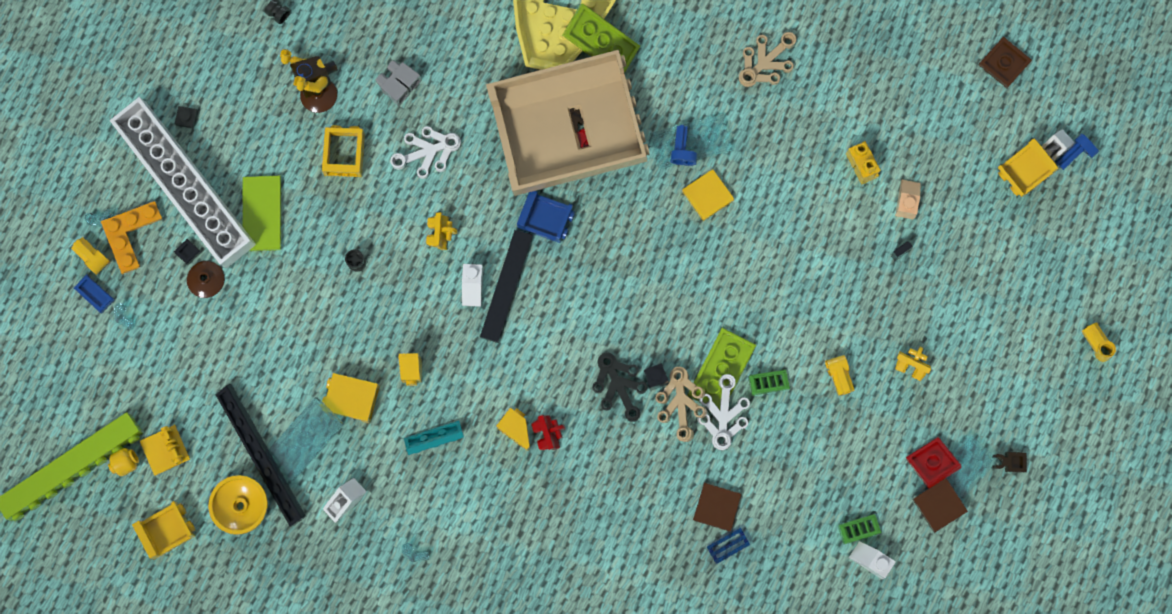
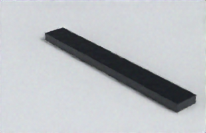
[215,384,306,527]

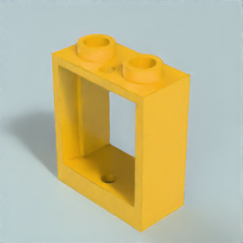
[322,125,365,177]

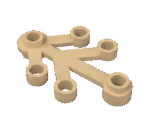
[739,32,796,87]
[655,367,707,442]

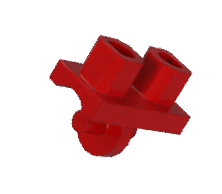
[531,415,566,450]

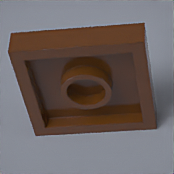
[978,37,1032,88]
[912,478,968,533]
[693,483,741,532]

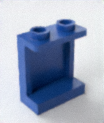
[517,191,575,243]

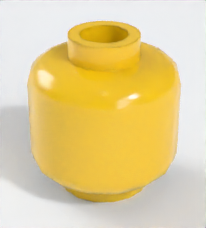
[108,448,139,477]

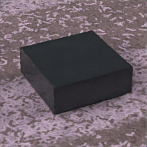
[174,239,201,265]
[891,241,913,261]

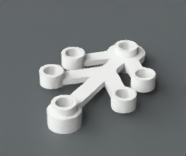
[390,126,461,179]
[697,374,750,450]

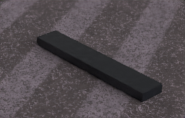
[480,230,533,343]

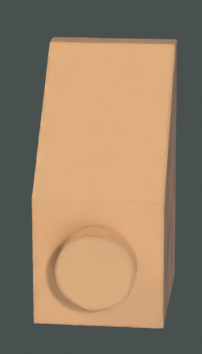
[895,180,920,220]

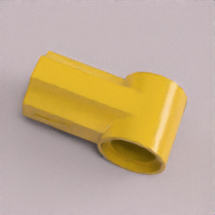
[71,237,110,275]
[1081,322,1116,362]
[825,355,855,396]

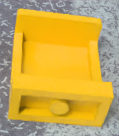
[998,138,1060,197]
[321,373,380,424]
[132,501,196,560]

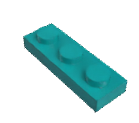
[404,421,464,455]

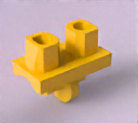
[426,212,457,250]
[895,347,931,381]

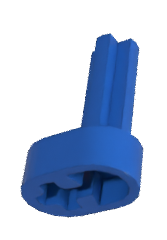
[670,125,698,166]
[1056,133,1099,170]

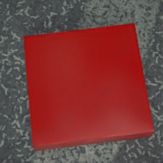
[906,437,962,488]

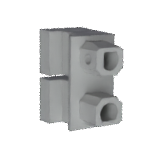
[376,60,422,107]

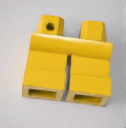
[846,141,881,185]

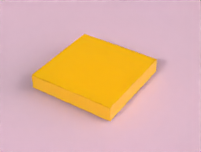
[682,169,735,221]

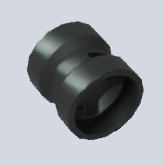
[265,0,291,24]
[345,249,366,272]

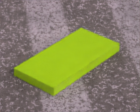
[562,4,640,74]
[242,176,281,251]
[687,328,756,410]

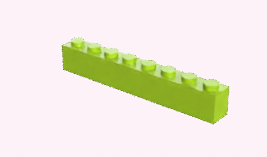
[0,412,143,522]

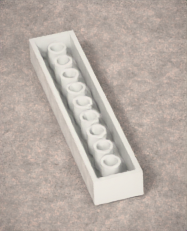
[110,97,256,268]

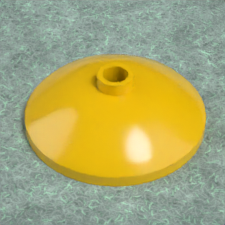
[208,475,268,535]

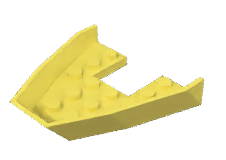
[513,0,616,70]

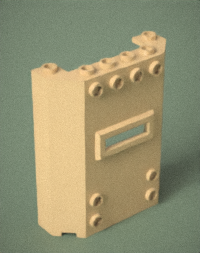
[486,50,650,196]

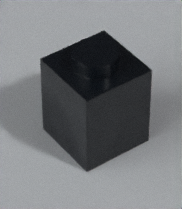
[643,363,669,391]

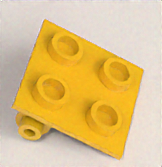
[140,425,190,476]

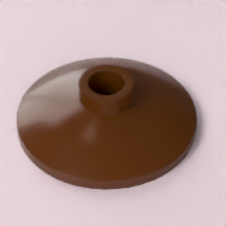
[300,82,337,113]
[187,261,225,298]

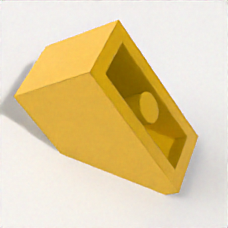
[399,353,422,386]
[496,408,530,451]

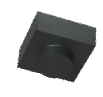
[174,106,198,129]

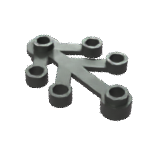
[592,353,647,422]

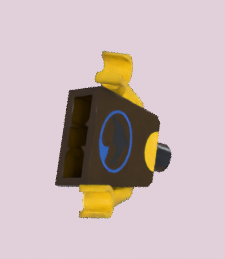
[280,49,338,98]

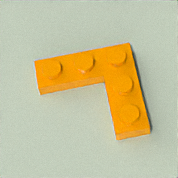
[101,201,162,275]

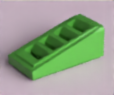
[748,370,790,396]
[838,514,881,545]

